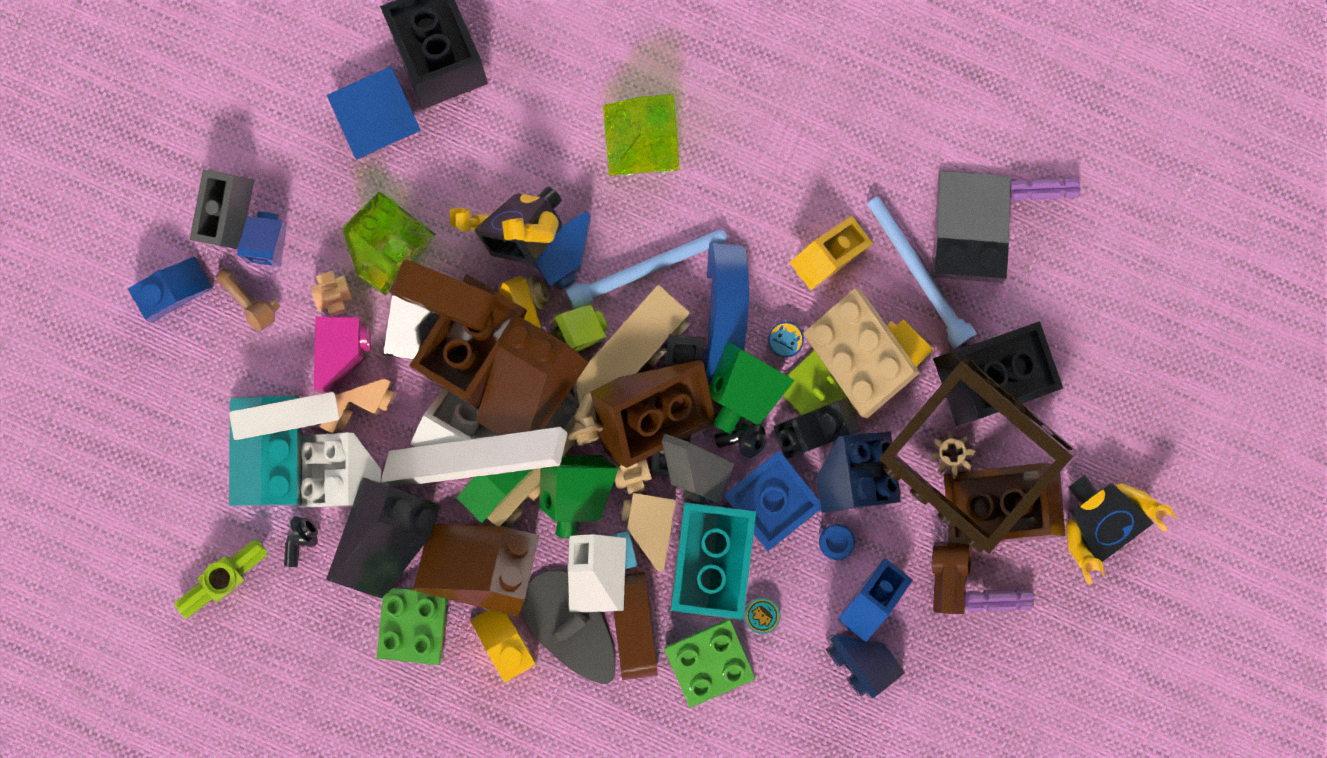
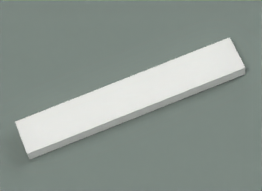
[381,427,568,487]

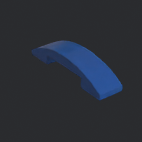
[702,242,749,386]

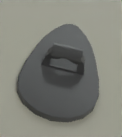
[521,571,615,684]

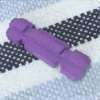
[1010,178,1080,201]
[964,589,1034,612]

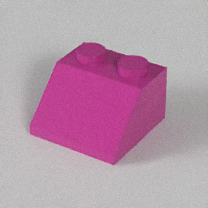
[314,316,371,394]

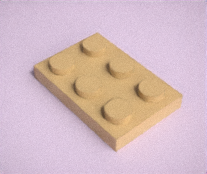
[803,288,920,418]

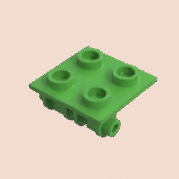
[376,588,449,665]
[664,619,755,708]

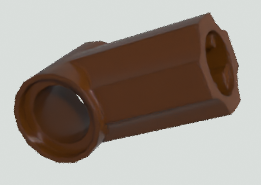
[932,542,972,614]

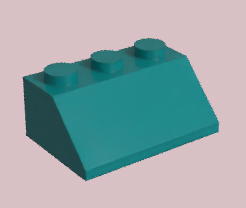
[229,396,302,506]
[671,502,756,620]

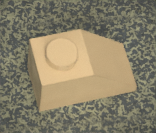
[621,493,676,572]

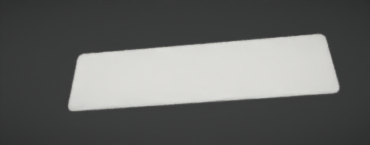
[229,392,339,440]

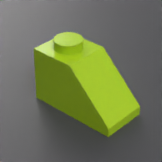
[549,304,608,353]

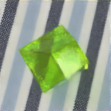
[603,94,680,176]
[342,191,436,296]

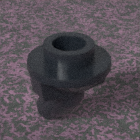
[715,423,766,458]
[284,516,318,567]

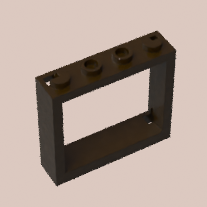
[879,357,1078,554]

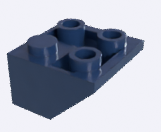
[817,431,901,513]
[825,635,905,699]

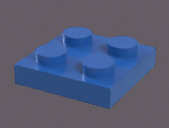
[723,451,821,552]

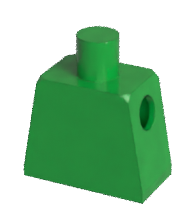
[709,342,794,434]
[539,454,618,539]

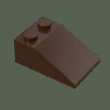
[409,274,527,410]
[476,317,589,436]
[590,360,715,468]
[944,463,1066,544]
[413,524,539,617]

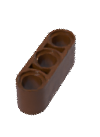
[389,259,497,331]
[614,572,658,680]

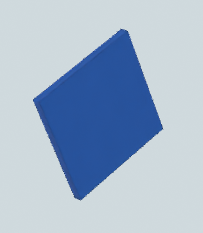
[327,66,421,160]

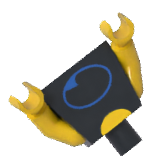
[449,187,562,264]
[1066,475,1177,584]

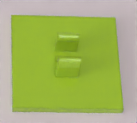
[783,350,855,415]

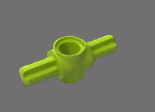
[174,539,268,619]

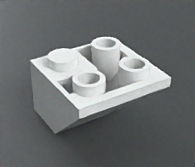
[301,433,381,508]
[568,534,626,613]

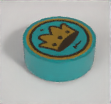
[744,598,781,634]

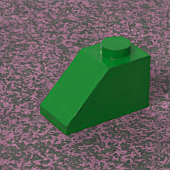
[456,469,533,523]

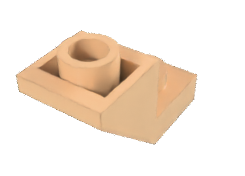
[320,378,395,434]

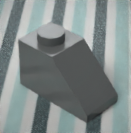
[662,434,734,505]

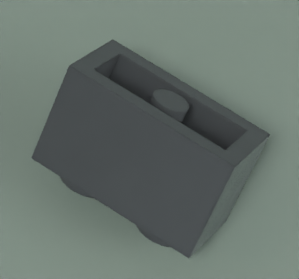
[189,169,254,249]

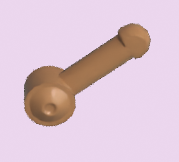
[216,269,280,332]

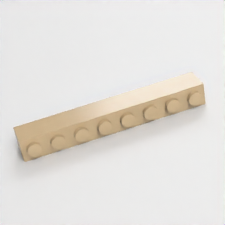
[488,285,691,528]

